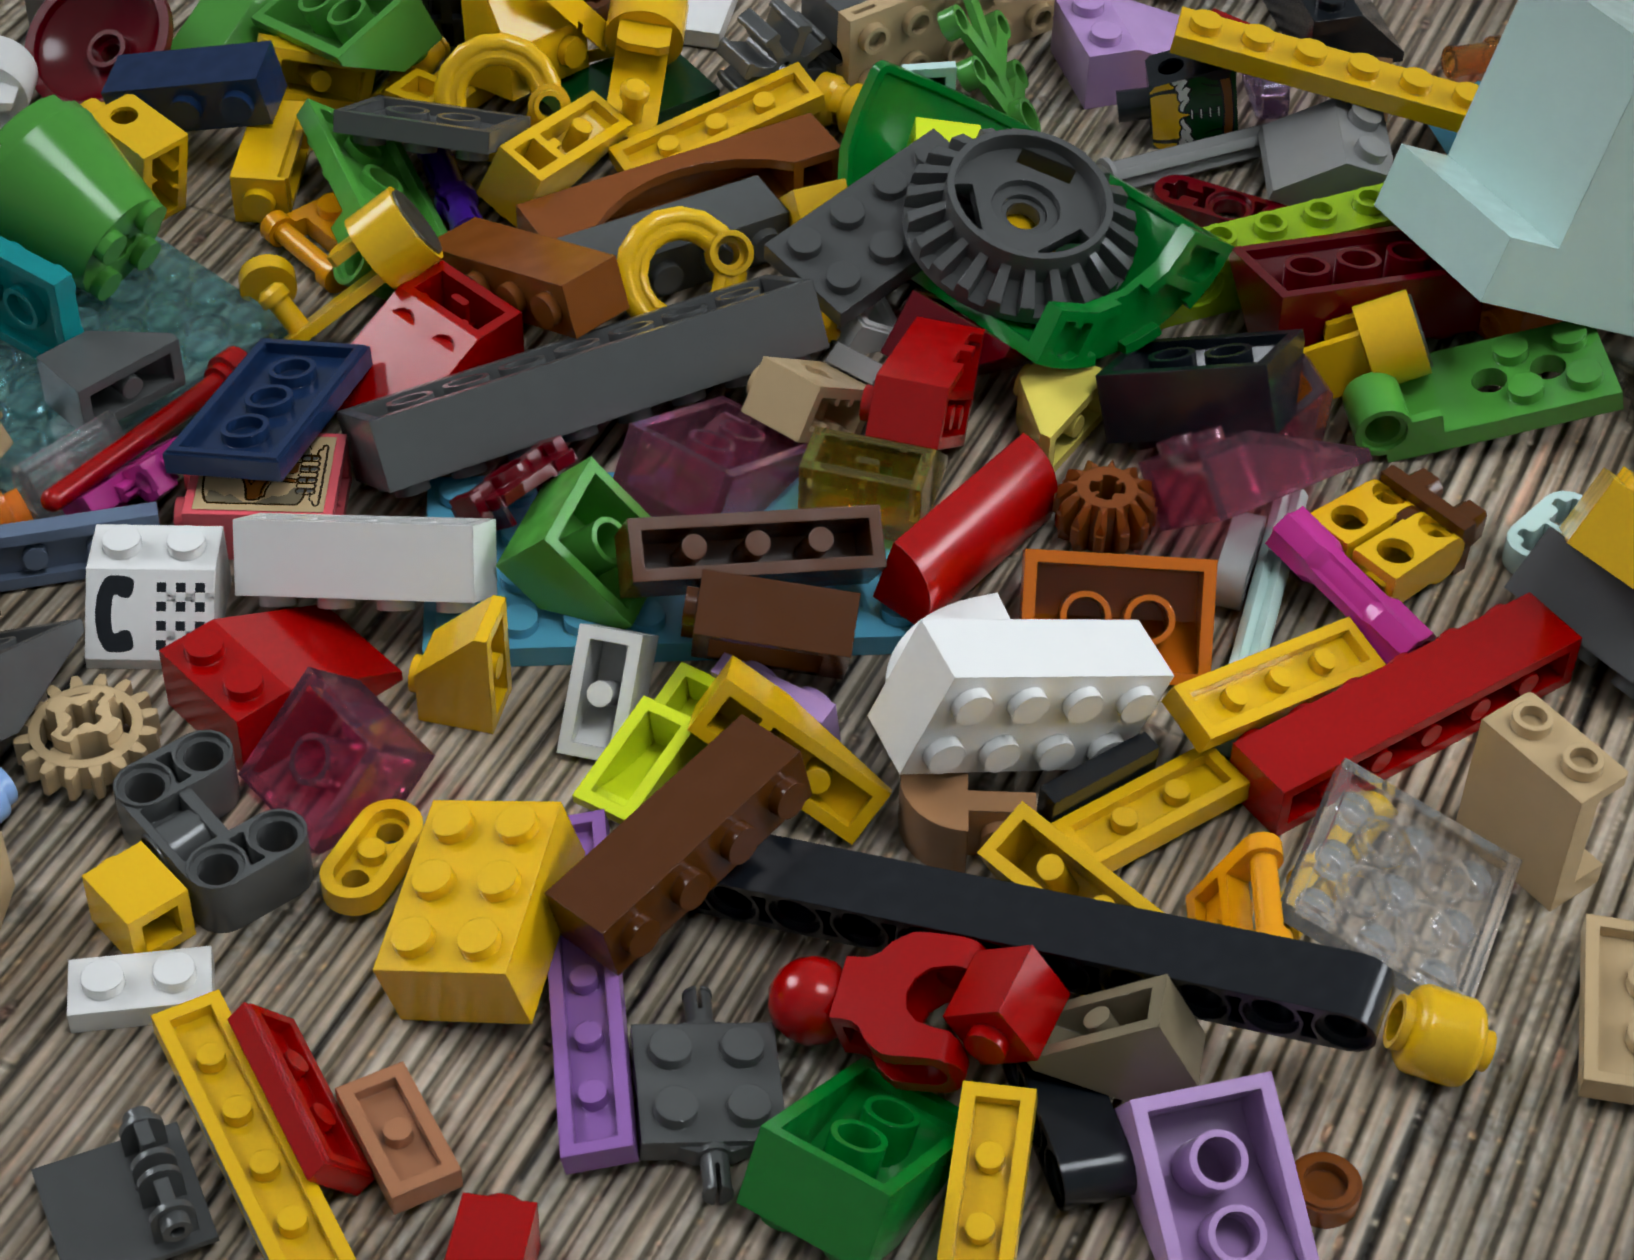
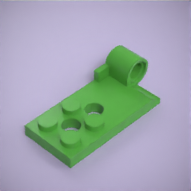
[296,98,448,301]
[1342,321,1624,463]

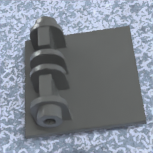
[31,1106,219,1260]

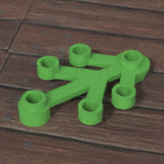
[937,0,1041,132]

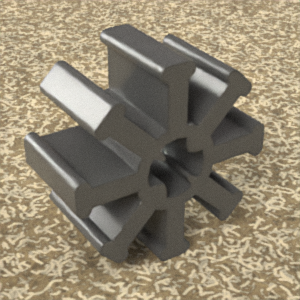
[717,0,832,92]

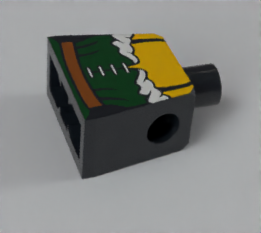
[1116,50,1238,149]

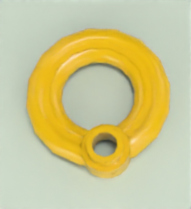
[433,33,571,162]
[617,206,754,317]

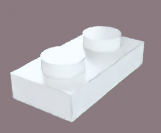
[67,946,215,1033]

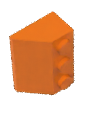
[1019,548,1218,685]

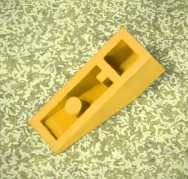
[476,90,633,228]
[687,655,892,845]

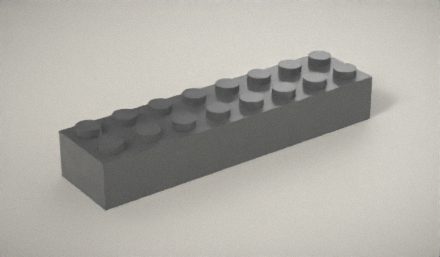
[336,274,830,498]

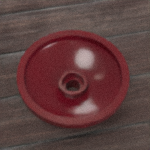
[24,0,174,104]

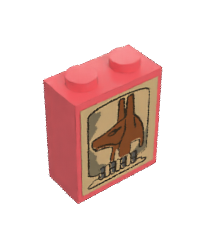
[174,433,352,560]

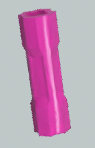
[1265,506,1437,664]

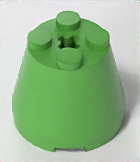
[0,95,167,301]

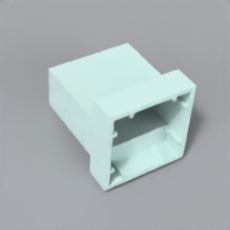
[1374,0,1634,337]

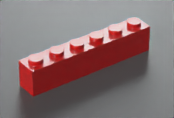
[1230,592,1582,836]

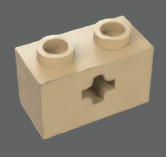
[741,356,866,445]

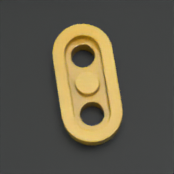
[319,799,424,916]

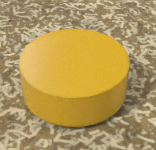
[238,254,297,312]

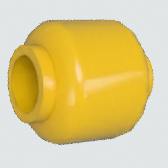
[1383,984,1497,1087]

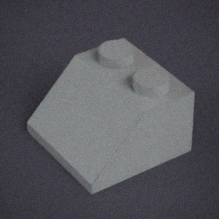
[1258,98,1394,206]

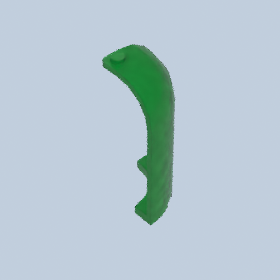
[838,60,1234,369]

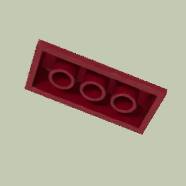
[1229,225,1483,347]

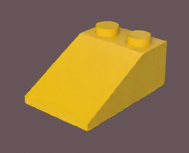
[461,0,589,101]

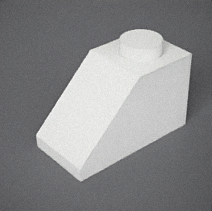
[556,623,659,760]

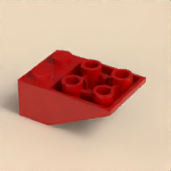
[338,260,524,411]

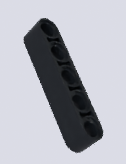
[1001,1062,1137,1211]

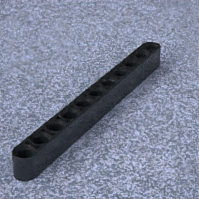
[691,834,1395,1052]

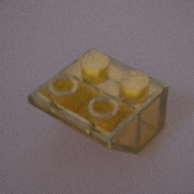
[798,426,948,541]

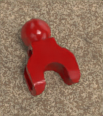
[768,932,986,1093]

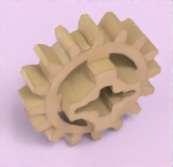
[12,674,162,801]

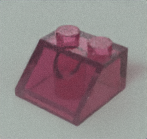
[238,667,436,854]

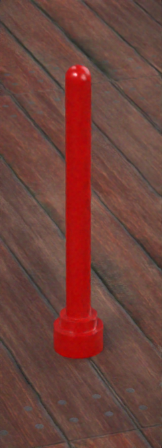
[40,346,248,512]

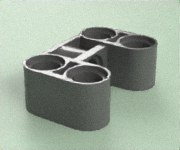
[113,729,314,933]

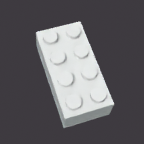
[867,619,1174,775]

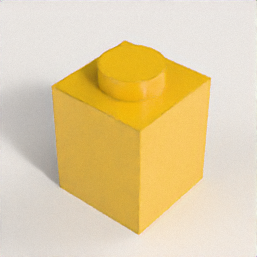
[81,841,196,954]

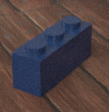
[101,40,287,132]

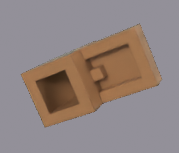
[898,773,1037,873]

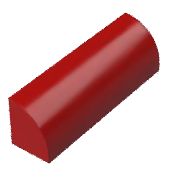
[873,432,1058,625]

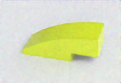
[572,661,715,824]

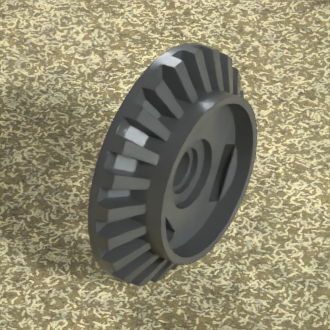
[902,128,1138,324]

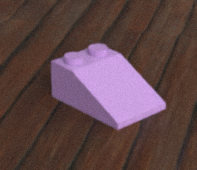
[1050,0,1179,109]
[1114,1071,1319,1260]

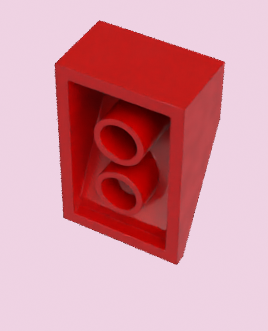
[159,605,403,776]

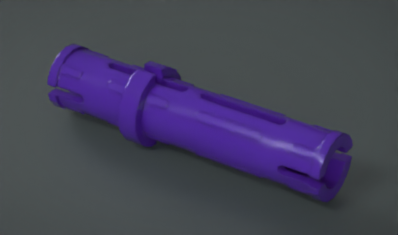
[416,148,483,230]

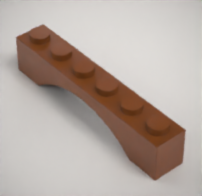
[516,112,840,239]

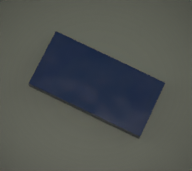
[162,338,373,482]

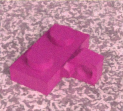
[62,436,179,515]

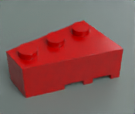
[859,316,986,450]

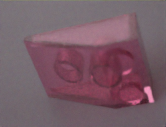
[613,396,822,517]
[1138,425,1373,531]

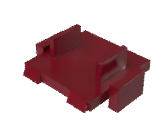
[449,435,578,531]

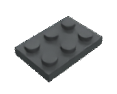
[333,95,531,161]

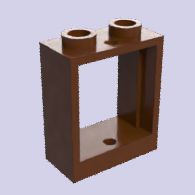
[681,569,861,680]

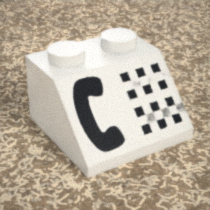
[85,524,232,669]

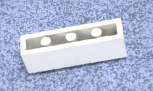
[233,513,497,613]

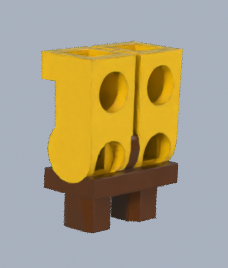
[1311,465,1487,604]

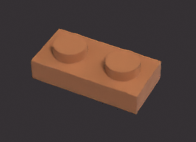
[335,1061,463,1215]

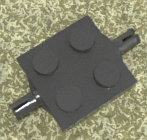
[629,985,785,1205]

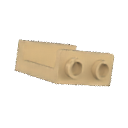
[1454,692,1628,911]

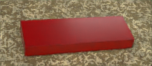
[227,1002,375,1196]

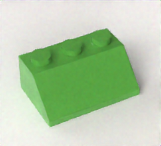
[251,0,443,72]

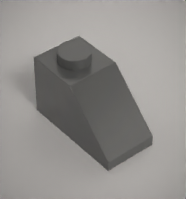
[36,331,186,438]

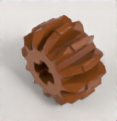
[1052,460,1158,554]

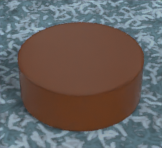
[1295,1152,1363,1229]

